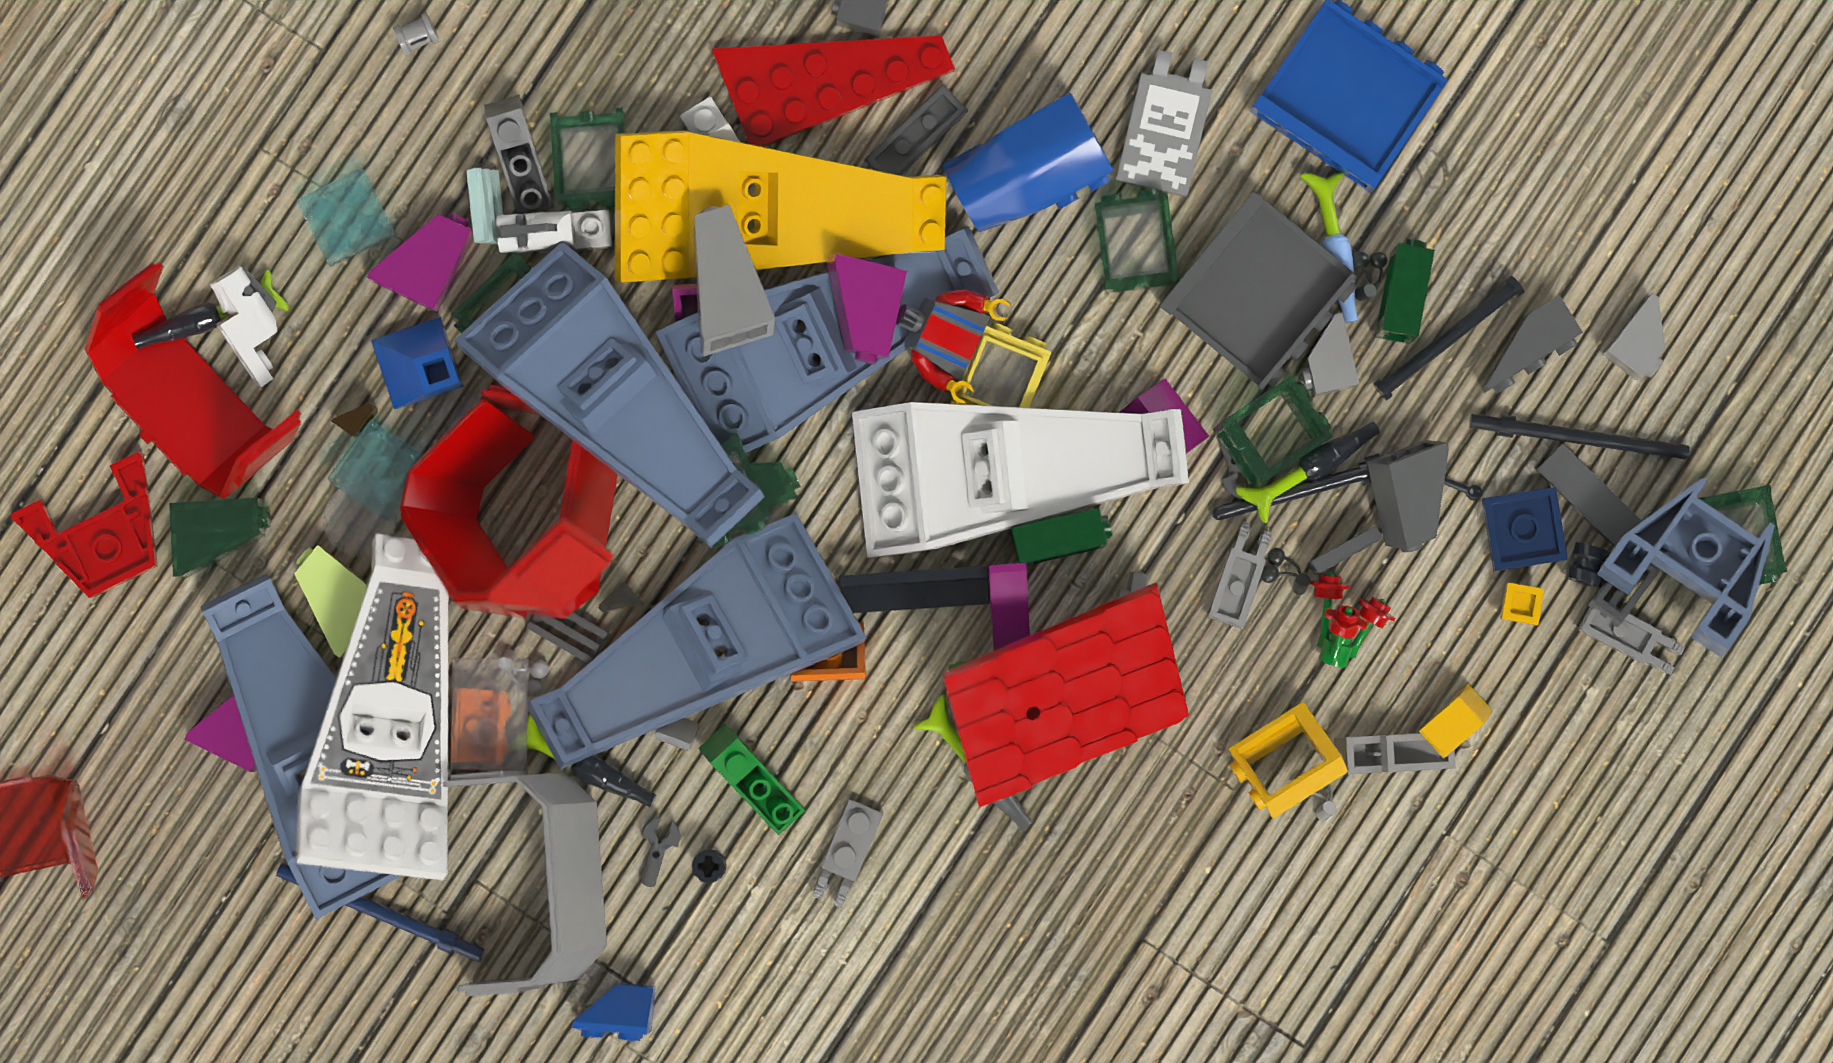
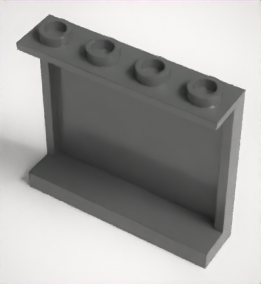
[1160,191,1358,390]

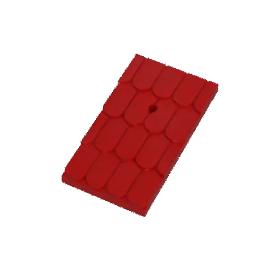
[943,582,1189,808]

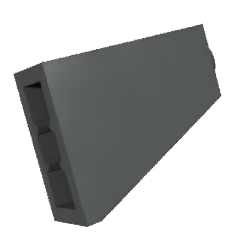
[1367,440,1449,553]

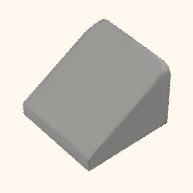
[654,718,699,751]

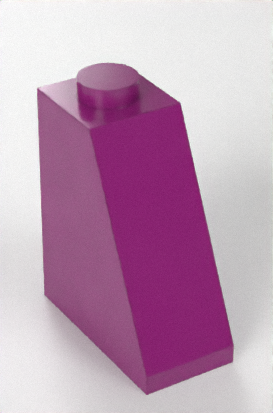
[367,213,473,313]
[827,253,907,364]
[988,563,1030,651]
[184,696,257,772]

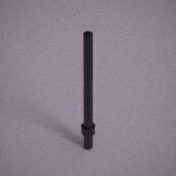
[1469,413,1690,460]

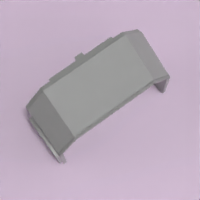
[443,770,607,997]

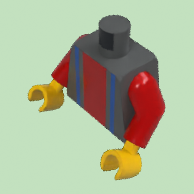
[896,289,1012,405]

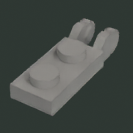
[1207,521,1272,629]
[1577,602,1685,675]
[813,799,884,908]

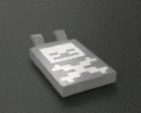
[1116,50,1212,198]

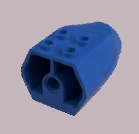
[942,93,1114,233]

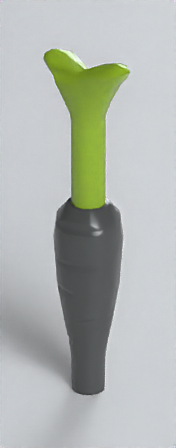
[913,695,1033,831]

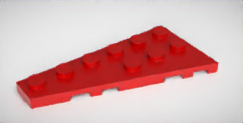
[712,35,955,147]

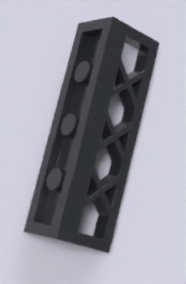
[839,566,989,614]

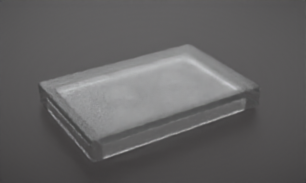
[451,658,529,770]

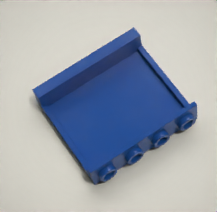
[1250,0,1448,193]

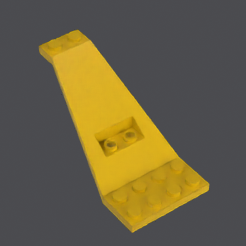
[615,130,946,283]

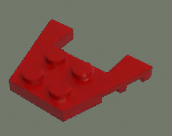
[10,451,158,598]

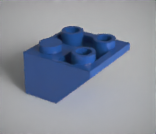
[371,317,464,410]
[572,983,656,1041]

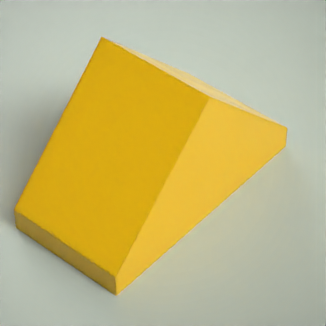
[1419,684,1493,758]

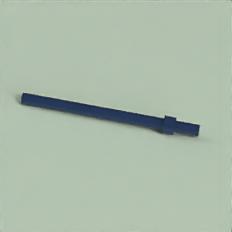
[276,863,485,962]

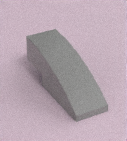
[1334,733,1456,775]

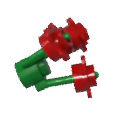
[1309,572,1396,668]

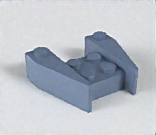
[1597,477,1775,658]

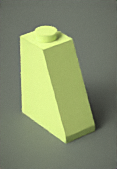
[294,545,368,659]

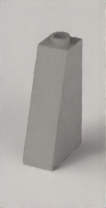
[693,205,775,356]

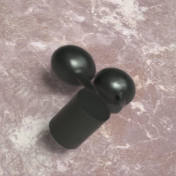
[1352,251,1388,301]
[1261,548,1310,595]

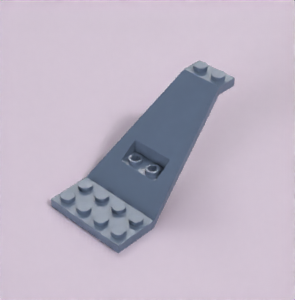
[656,226,999,459]
[454,242,765,547]
[526,513,867,769]
[200,574,449,919]

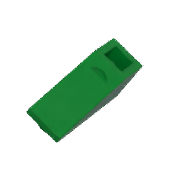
[698,723,806,836]

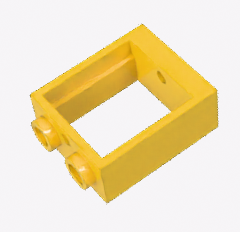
[1229,702,1348,819]

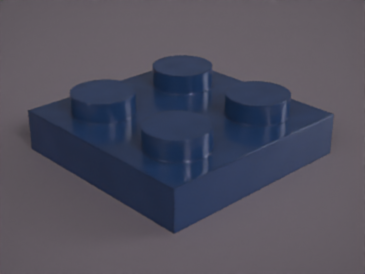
[1482,487,1568,572]

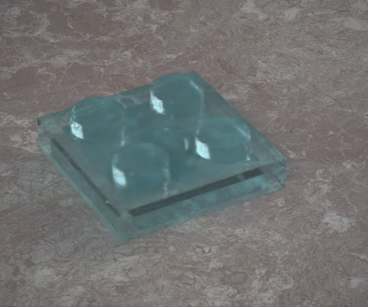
[296,168,396,267]
[328,420,423,521]

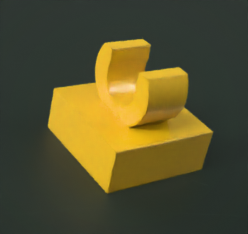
[1500,583,1545,626]

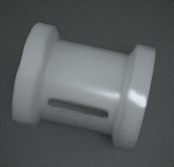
[393,12,440,56]

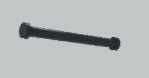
[1373,275,1525,401]

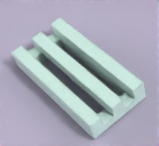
[466,168,503,244]

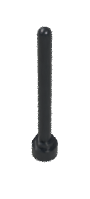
[1212,453,1380,521]

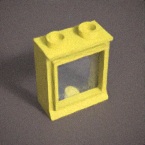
[951,322,1051,408]

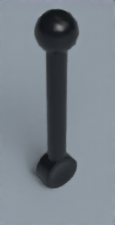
[1444,477,1482,501]

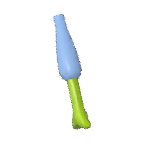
[1300,172,1358,323]

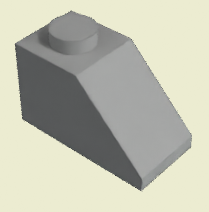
[1602,293,1665,381]
[1301,313,1360,397]

